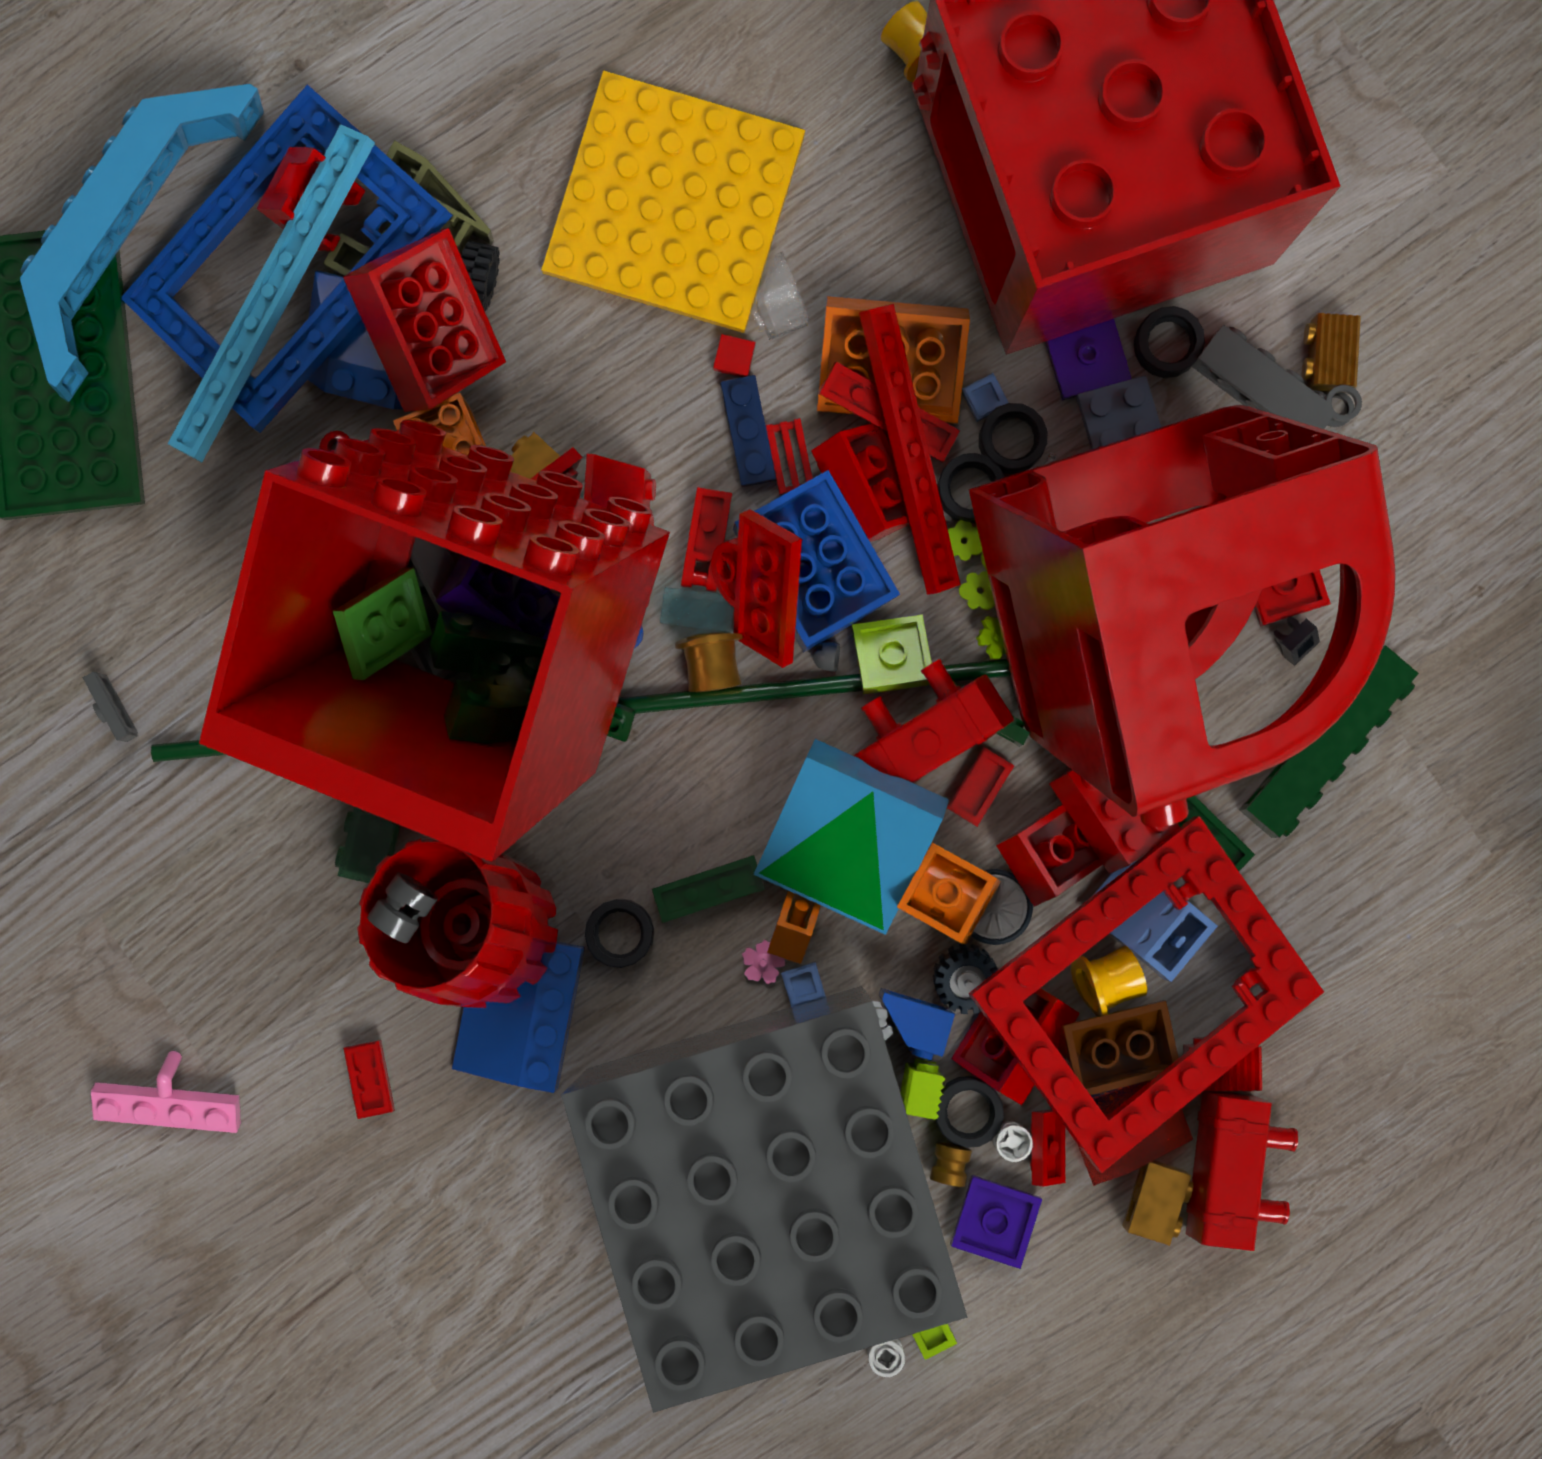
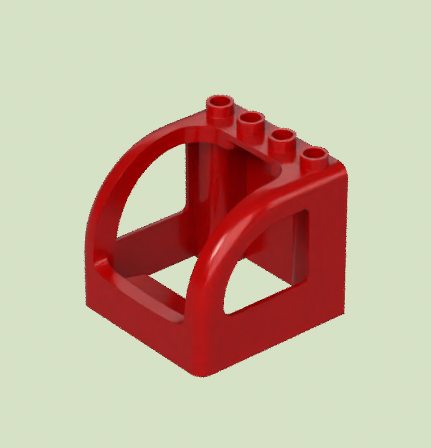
[968,405,1396,827]

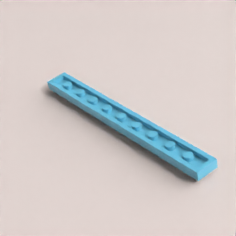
[168,125,375,462]

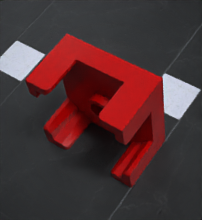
[256,147,366,252]

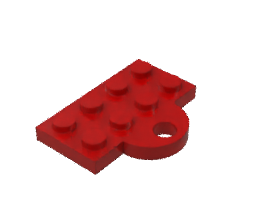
[711,509,802,668]

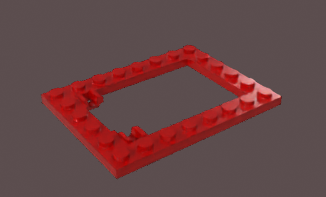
[968,816,1324,1173]

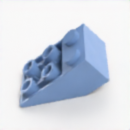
[1093,861,1218,982]

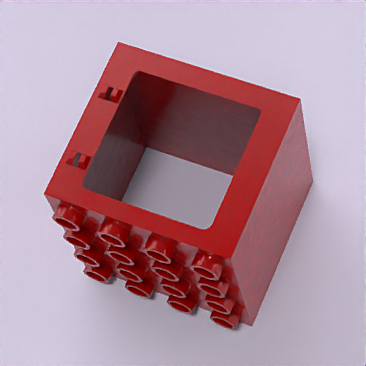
[912,0,1341,355]
[199,419,670,862]

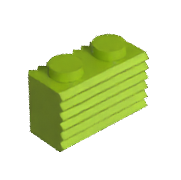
[900,1058,945,1120]

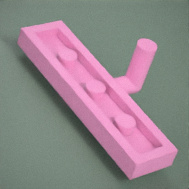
[91,1051,241,1133]

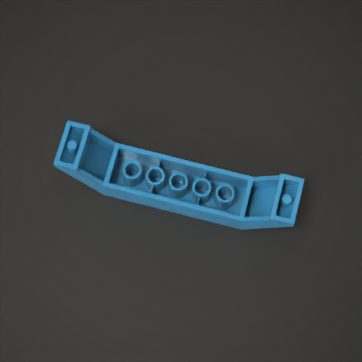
[20,84,264,402]

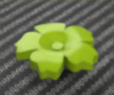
[976,616,1006,660]

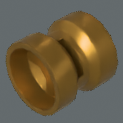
[930,1142,972,1187]

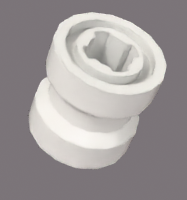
[993,1121,1033,1162]
[867,1339,905,1377]

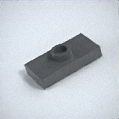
[82,671,138,742]

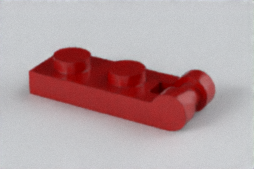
[681,487,733,592]

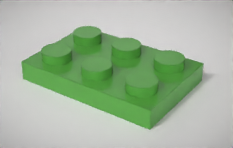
[333,568,432,680]

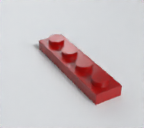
[818,362,960,462]

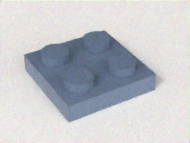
[1076,375,1161,450]

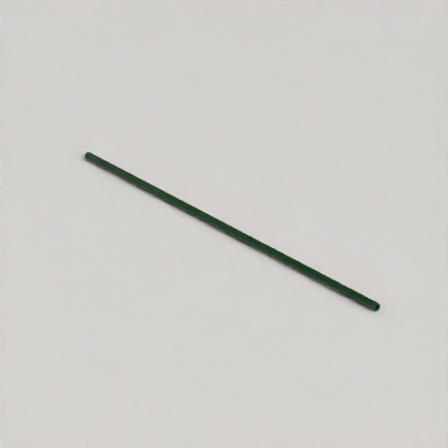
[151,659,1011,762]

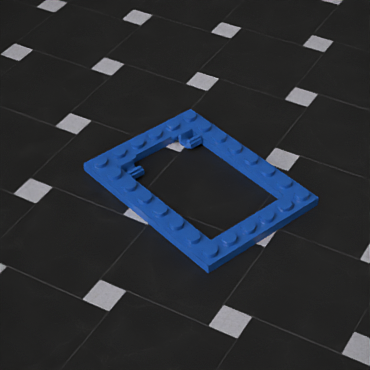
[121,84,453,433]

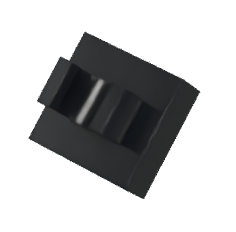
[1274,617,1320,666]

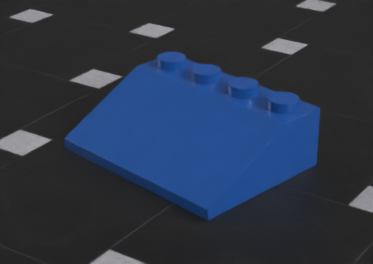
[733,470,900,653]
[452,942,585,1093]

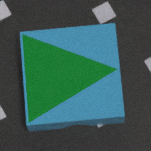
[753,739,949,935]

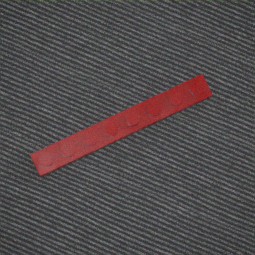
[859,304,961,595]

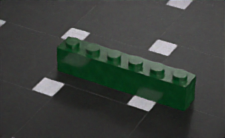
[1239,645,1419,838]

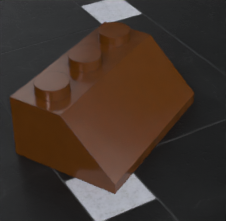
[1058,1000,1179,1095]

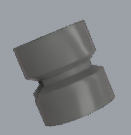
[367,872,438,943]

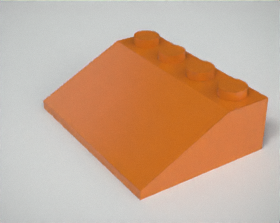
[817,296,970,424]

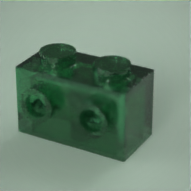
[335,807,401,883]

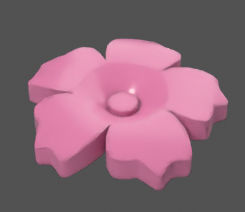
[742,940,785,984]

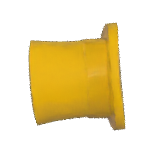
[881,1,927,83]
[1071,945,1148,1016]

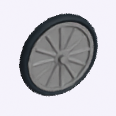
[971,869,1033,945]

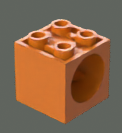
[393,393,486,455]
[897,842,1001,944]

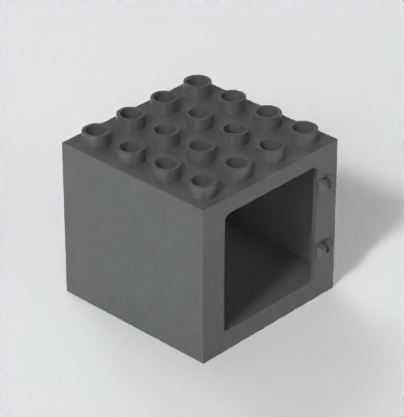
[561,986,968,1413]

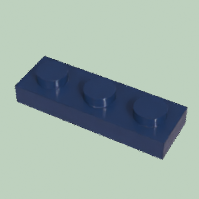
[721,375,776,487]

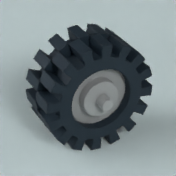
[933,944,998,1015]

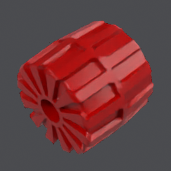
[357,838,558,1008]

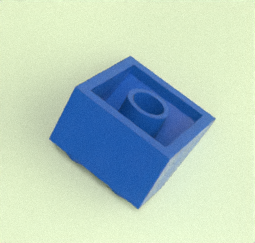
[879,988,955,1060]

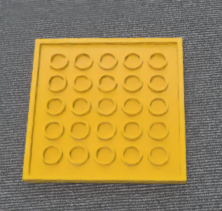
[541,71,805,334]

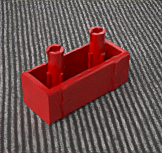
[853,659,1014,783]
[1185,1091,1298,1251]

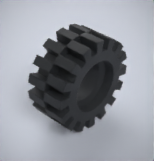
[462,241,500,311]

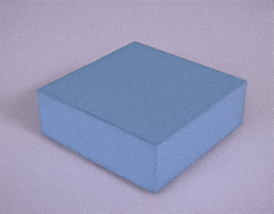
[962,373,1009,422]
[781,962,826,1007]

